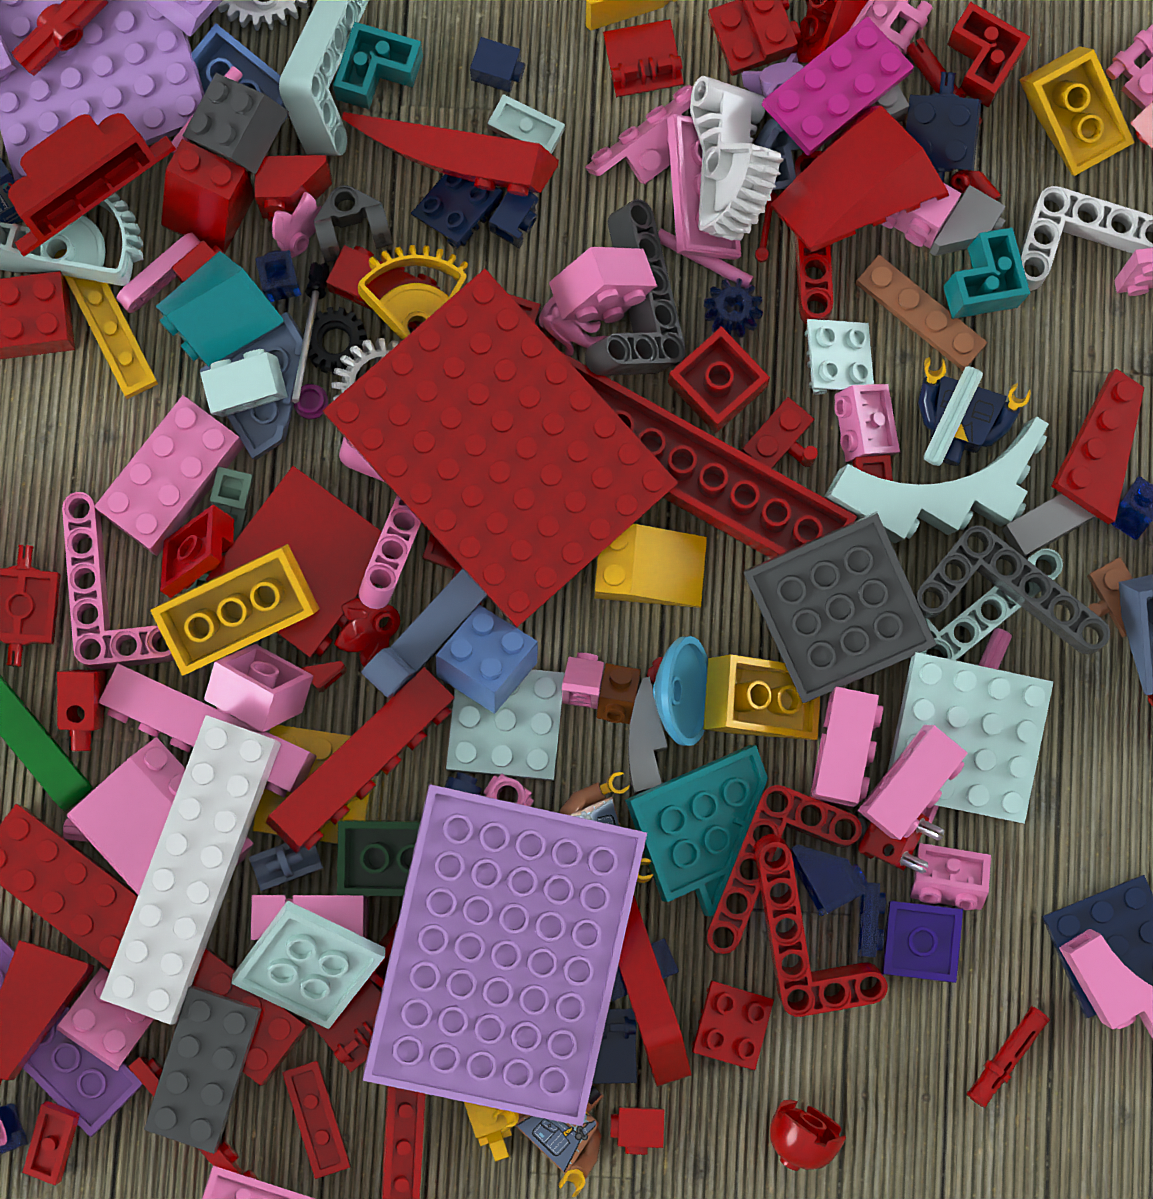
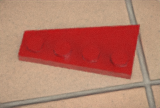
[1051,369,1144,525]

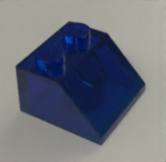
[790,844,867,917]

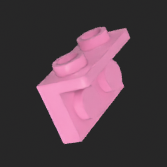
[834,384,900,462]
[910,843,991,910]

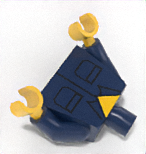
[918,357,1031,466]

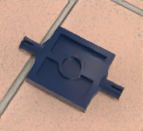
[906,72,981,183]

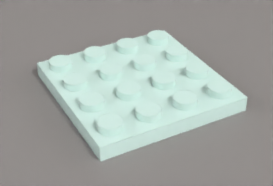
[888,652,1053,824]

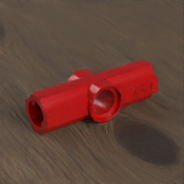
[11,0,109,76]

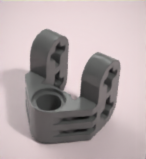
[314,185,393,263]

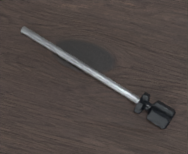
[292,262,330,403]

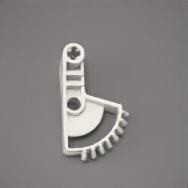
[690,76,783,241]

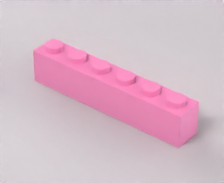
[98,663,317,797]

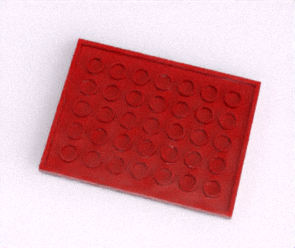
[322,268,678,628]

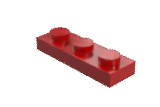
[282,1060,351,1179]

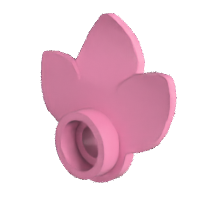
[272,192,322,258]

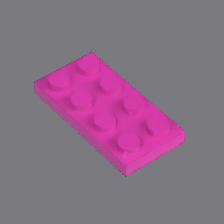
[762,16,914,156]

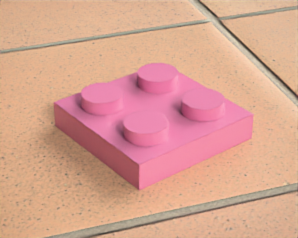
[56,967,155,1071]

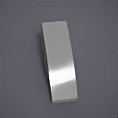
[1002,494,1096,558]
[628,677,668,796]

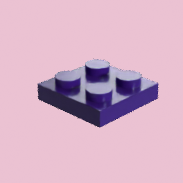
[882,901,963,983]

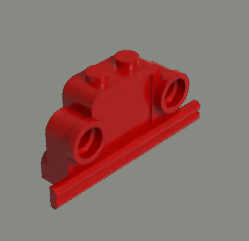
[8,113,176,257]

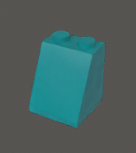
[156,251,285,367]

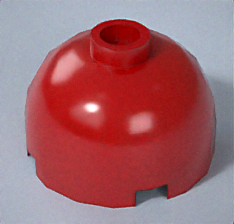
[770,1100,846,1171]

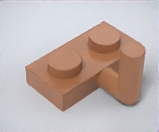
[1087,557,1133,637]

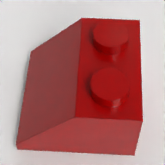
[255,155,332,222]

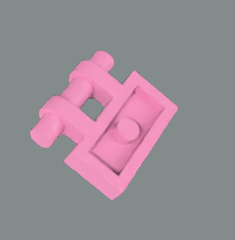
[849,0,933,55]
[1105,24,1153,110]

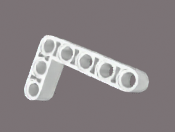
[1020,186,1153,291]

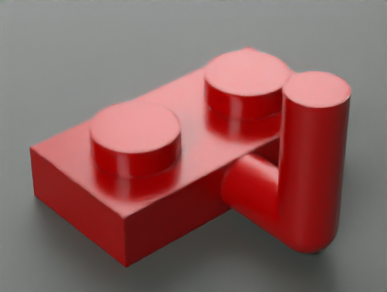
[741,397,818,469]

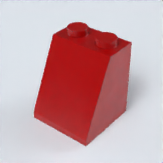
[161,139,255,254]

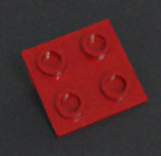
[603,19,684,98]
[307,978,381,1072]
[692,980,774,1071]

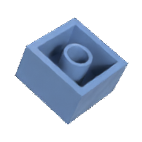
[436,604,538,714]

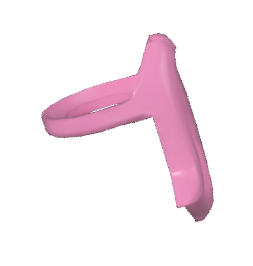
[539,296,607,356]

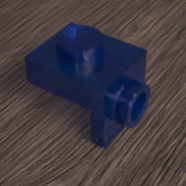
[1111,475,1153,540]

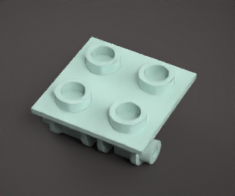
[805,319,874,395]

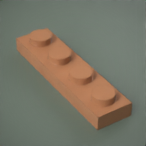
[855,254,988,371]

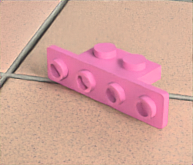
[585,85,694,184]

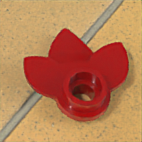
[334,598,400,667]

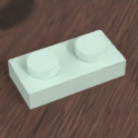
[487,94,565,154]

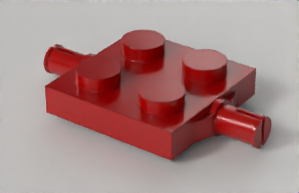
[0,545,61,667]

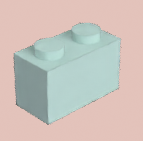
[200,349,288,417]

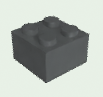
[182,73,289,174]

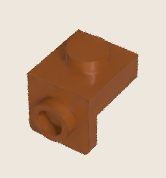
[596,663,641,724]

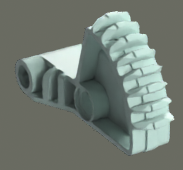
[0,192,144,286]

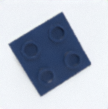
[411,174,503,249]
[592,1009,637,1084]

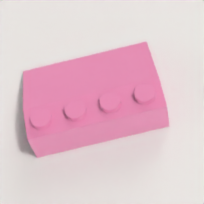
[67,737,254,895]

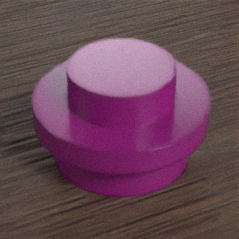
[294,384,329,419]

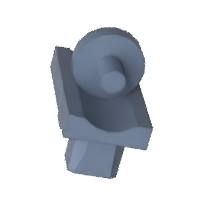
[249,843,324,892]

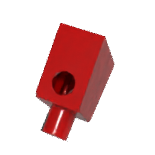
[57,669,107,751]

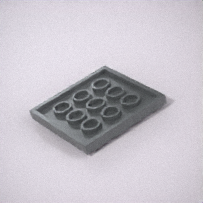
[743,512,937,703]

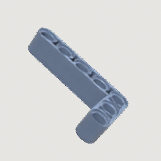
[361,568,488,698]

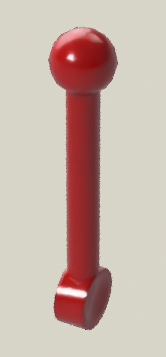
[755,191,778,262]

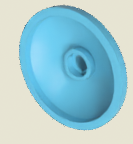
[653,636,708,746]

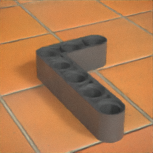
[585,199,686,376]
[915,525,1110,654]

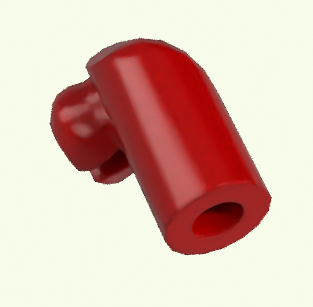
[950,170,1002,201]

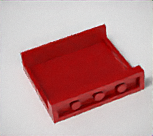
[205,466,395,660]

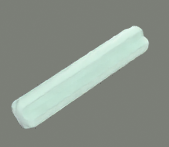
[924,366,983,466]

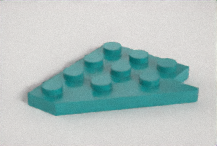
[625,745,768,917]

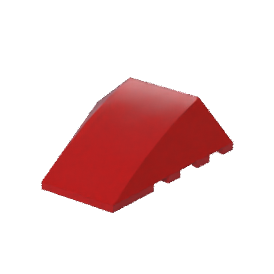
[771,105,949,252]

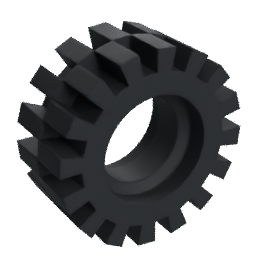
[303,307,368,375]

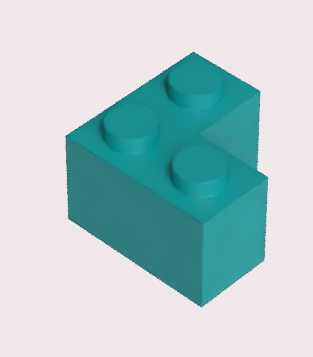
[333,21,423,109]
[943,227,1030,319]

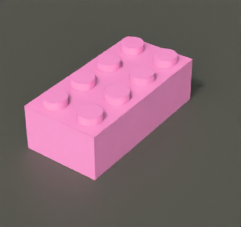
[94,395,244,557]

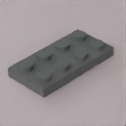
[144,985,262,1154]

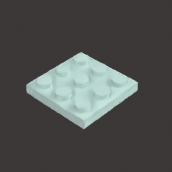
[446,669,565,781]
[231,901,386,1029]

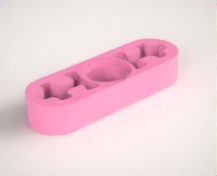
[116,233,201,313]

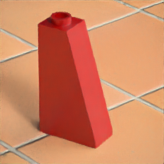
[0,940,95,1085]

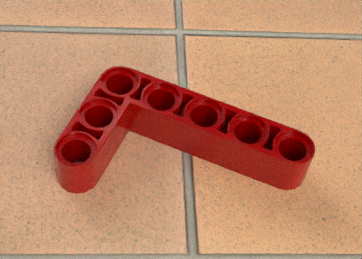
[794,151,834,325]
[705,785,862,955]
[755,834,888,1017]
[618,895,692,1087]

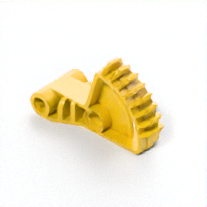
[358,245,468,340]

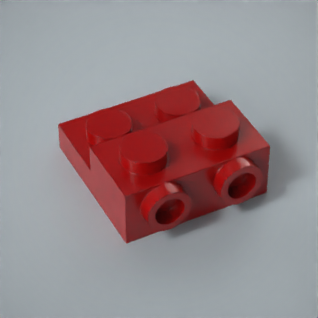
[708,0,802,76]
[160,504,234,598]

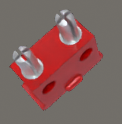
[858,813,944,874]

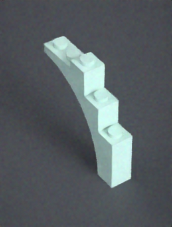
[824,417,1049,543]

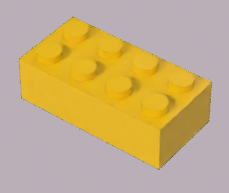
[150,544,320,676]

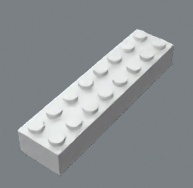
[100,715,281,1025]

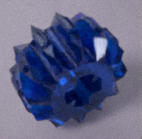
[703,278,763,338]

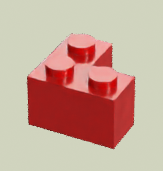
[947,1,1030,108]

